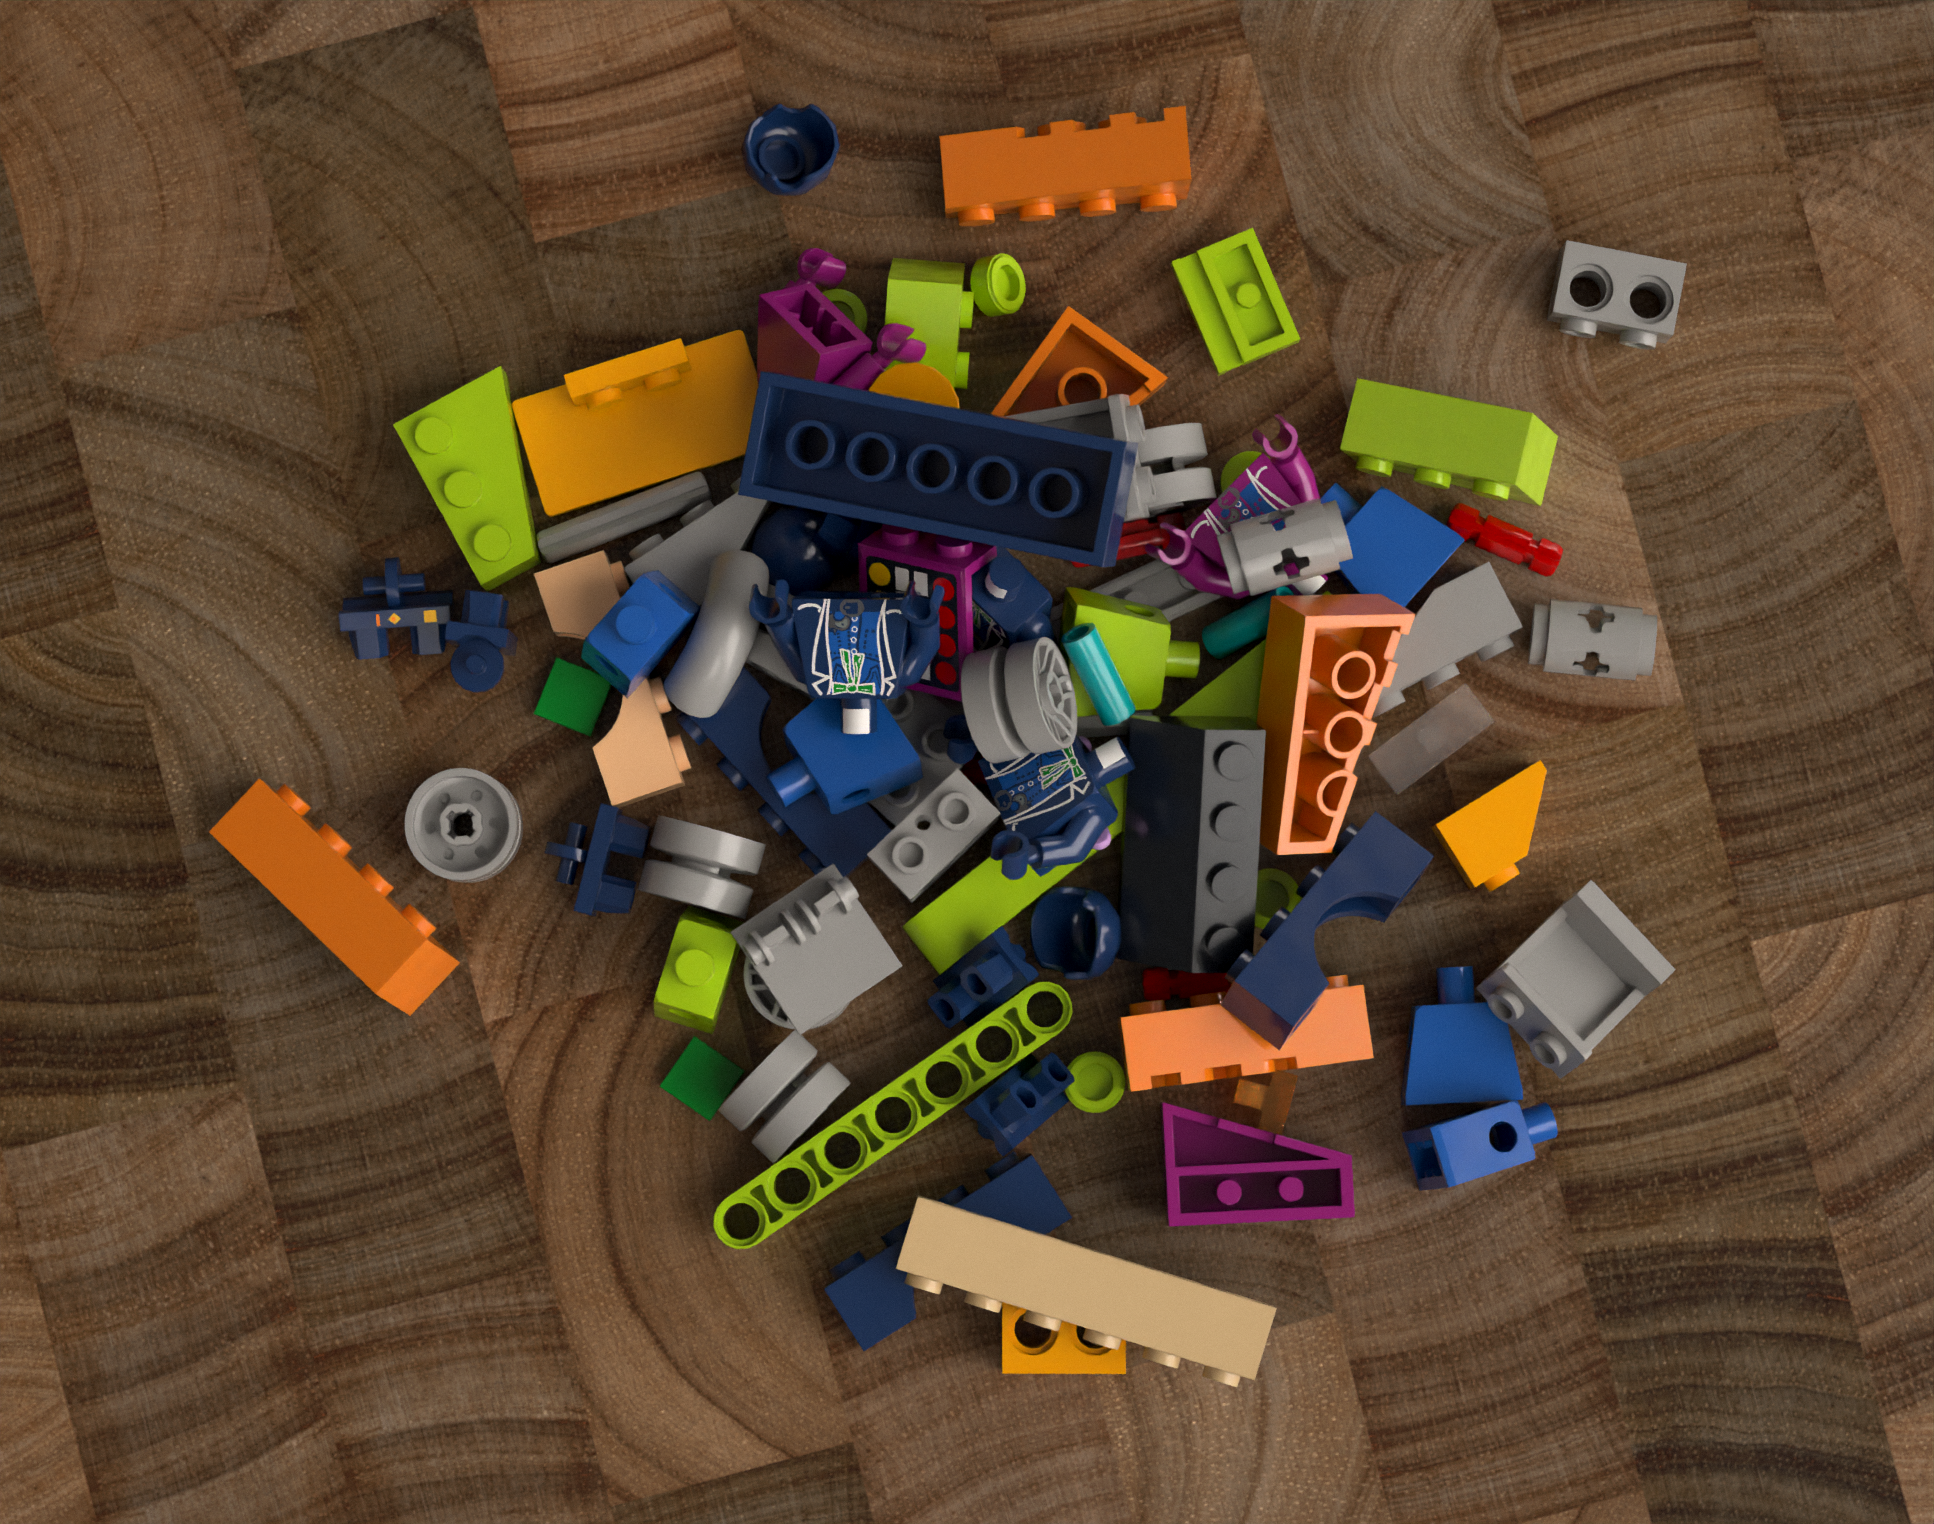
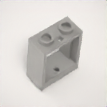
[867,768,1001,903]

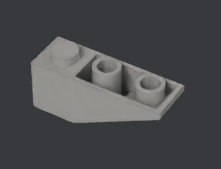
[624,477,772,607]
[1372,562,1523,718]

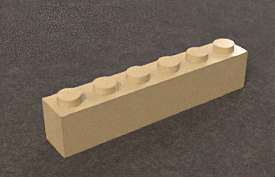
[896,1195,1277,1387]

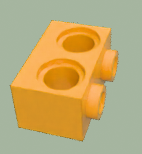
[1002,1302,1126,1374]

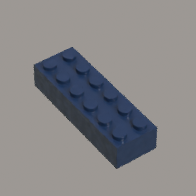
[738,371,1139,567]

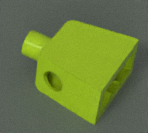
[1058,587,1200,717]
[654,905,744,1034]

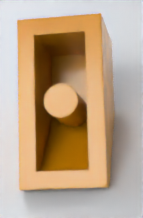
[1431,760,1547,892]

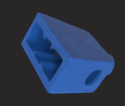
[1320,482,1465,607]
[581,570,701,699]
[766,698,923,814]
[1401,966,1523,1105]
[1402,1100,1558,1191]

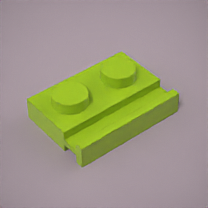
[1171,228,1300,376]

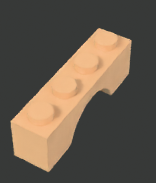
[534,550,691,808]

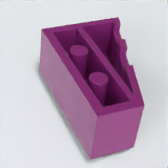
[1160,1102,1355,1227]

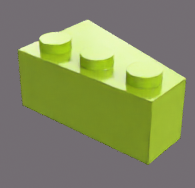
[885,258,974,390]
[393,366,541,592]
[1340,378,1558,506]

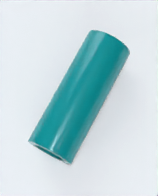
[1202,586,1294,659]
[1061,623,1136,726]

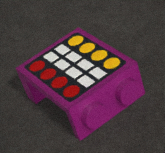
[858,524,997,702]

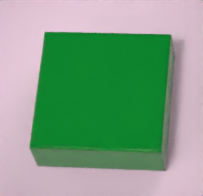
[534,657,613,738]
[659,1036,745,1121]

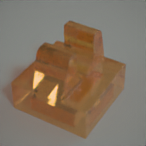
[1233,1070,1298,1135]

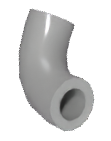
[664,550,770,718]

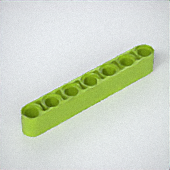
[714,982,1072,1249]

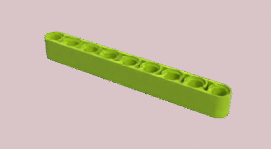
[902,591,1332,975]

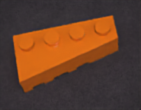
[939,106,1191,226]
[991,306,1168,417]
[1256,594,1416,855]
[209,778,460,1016]
[1117,975,1374,1092]

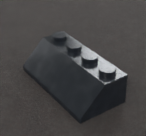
[1116,715,1266,973]

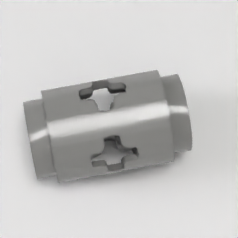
[1217,498,1353,596]
[1528,599,1657,681]

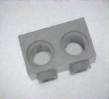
[1547,240,1687,350]

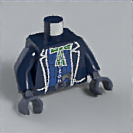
[972,546,1058,651]
[749,580,945,734]
[943,714,1135,880]

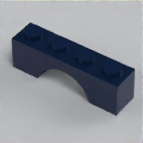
[675,666,892,878]
[1221,811,1434,1050]
[824,1151,1072,1351]

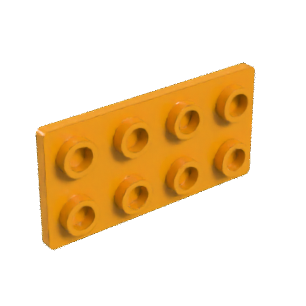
[512,330,758,517]

